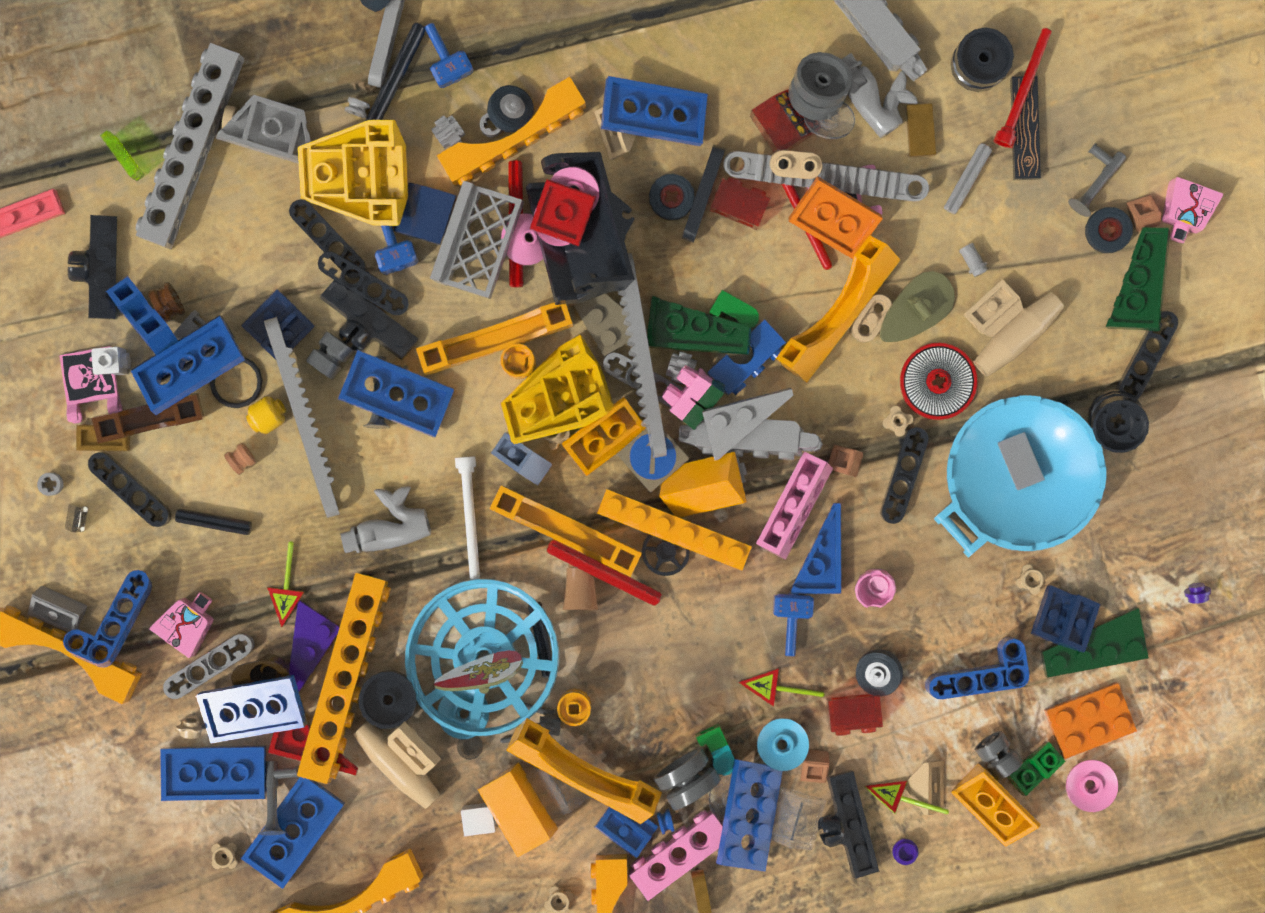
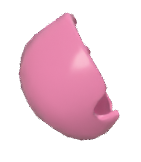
[855,569,896,608]

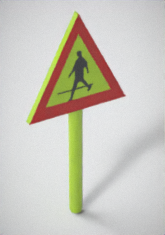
[267,541,304,627]
[738,669,825,707]
[865,781,949,814]

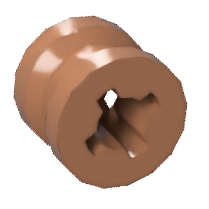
[224,443,257,475]

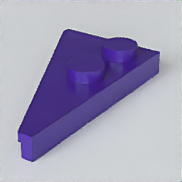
[289,600,340,692]

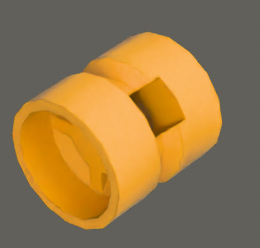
[501,344,536,379]
[557,688,592,726]

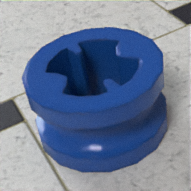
[656,808,675,835]

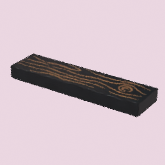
[1010,76,1041,180]

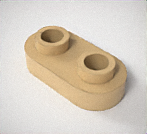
[769,150,822,179]
[851,295,892,343]

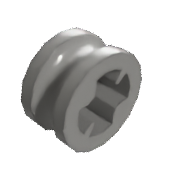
[345,97,370,118]
[480,113,503,138]
[37,473,63,496]

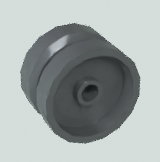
[788,52,852,121]
[654,748,721,810]

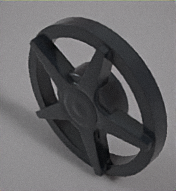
[642,534,690,576]

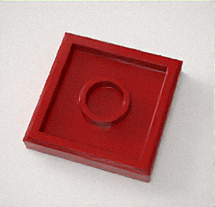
[530,179,596,246]

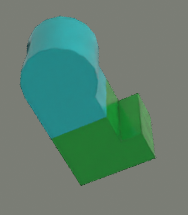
[695,724,734,776]

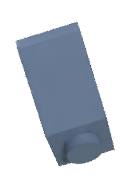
[491,432,552,485]

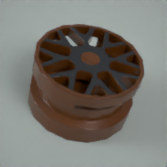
[148,282,185,323]

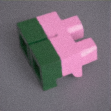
[662,365,726,430]

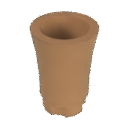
[562,564,599,610]

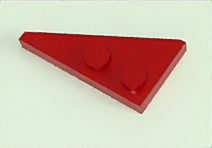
[268,707,359,775]

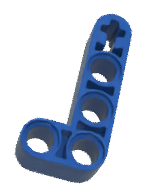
[63,570,152,668]
[925,637,1029,700]

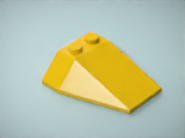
[298,120,408,226]
[501,335,614,444]

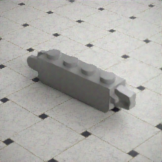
[834,0,927,81]
[679,419,823,460]

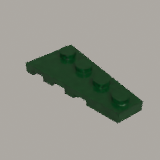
[1106,227,1170,331]
[647,296,752,355]
[1040,607,1149,678]

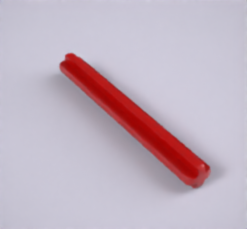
[508,160,523,288]
[547,539,662,606]

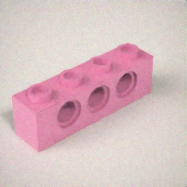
[756,451,833,560]
[629,809,723,901]

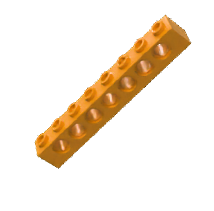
[297,573,391,784]

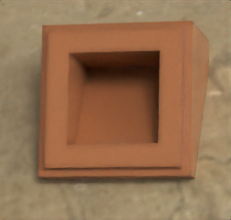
[1126,195,1162,232]
[828,444,863,477]
[800,749,830,783]

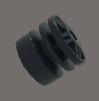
[1088,390,1149,453]

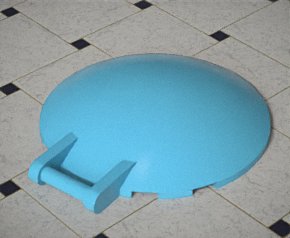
[934,395,1106,558]

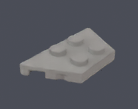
[216,95,311,164]

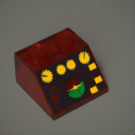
[750,89,821,153]

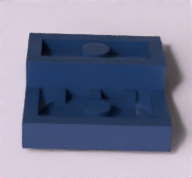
[393,182,457,245]
[241,289,315,360]
[1031,585,1101,652]

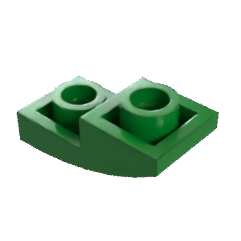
[1007,742,1066,796]

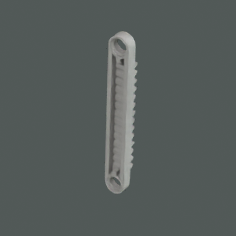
[724,151,929,201]
[618,253,667,458]
[264,317,340,518]

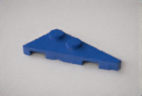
[791,503,841,594]

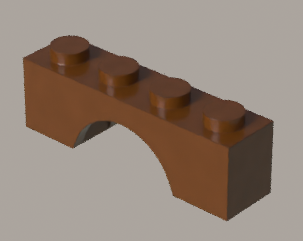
[91,393,205,444]

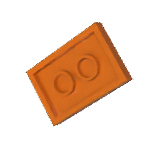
[788,176,883,259]
[1044,682,1137,759]

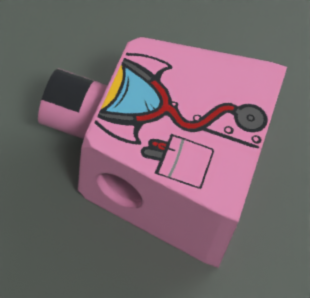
[1162,177,1223,243]
[150,592,214,658]

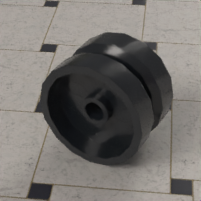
[950,27,1014,92]
[359,671,418,729]

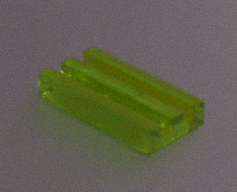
[100,130,144,181]

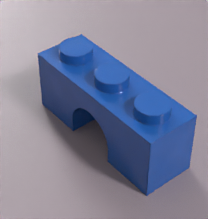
[106,276,179,355]
[707,320,786,396]

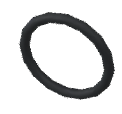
[210,357,263,408]

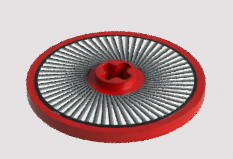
[900,343,977,420]

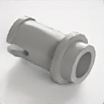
[959,243,988,277]

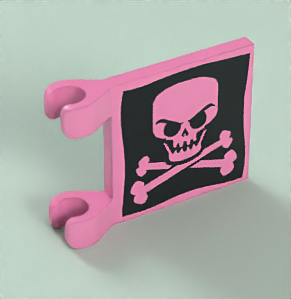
[59,346,123,424]

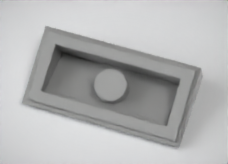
[998,432,1045,490]
[28,586,87,632]

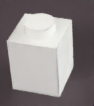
[461,803,498,836]

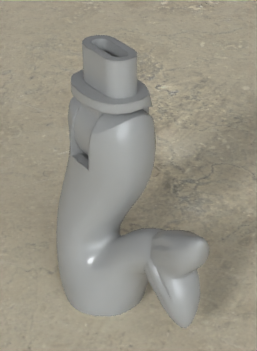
[841,53,918,138]
[340,486,431,553]

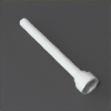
[455,456,480,580]

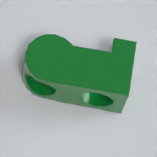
[708,290,759,329]

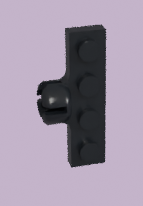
[67,215,117,320]
[320,280,418,360]
[818,770,880,879]

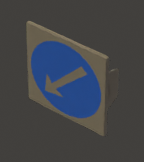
[617,428,689,493]

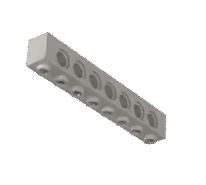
[135,43,244,250]

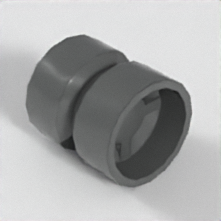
[306,331,354,380]
[974,731,1023,780]

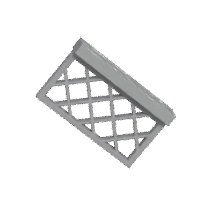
[430,181,524,299]

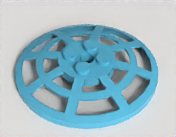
[405,579,559,736]

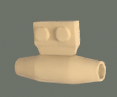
[964,279,1064,377]
[353,721,441,809]

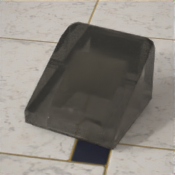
[65,504,88,533]

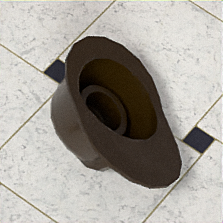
[231,654,290,686]

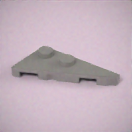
[702,388,793,460]

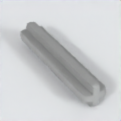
[944,143,992,214]

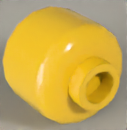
[246,396,286,434]

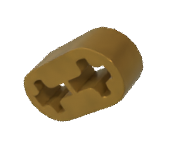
[691,869,712,913]

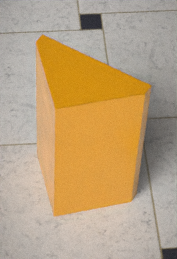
[562,397,646,476]
[659,452,747,518]
[478,762,558,857]
[951,764,1041,847]

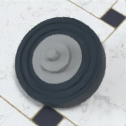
[487,85,534,132]

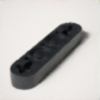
[682,144,726,243]
[289,199,367,280]
[318,251,409,315]
[1116,311,1178,400]
[880,427,928,524]
[88,452,172,527]

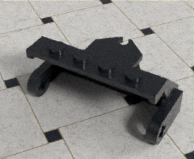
[526,152,635,305]

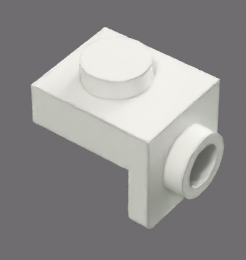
[92,347,131,375]

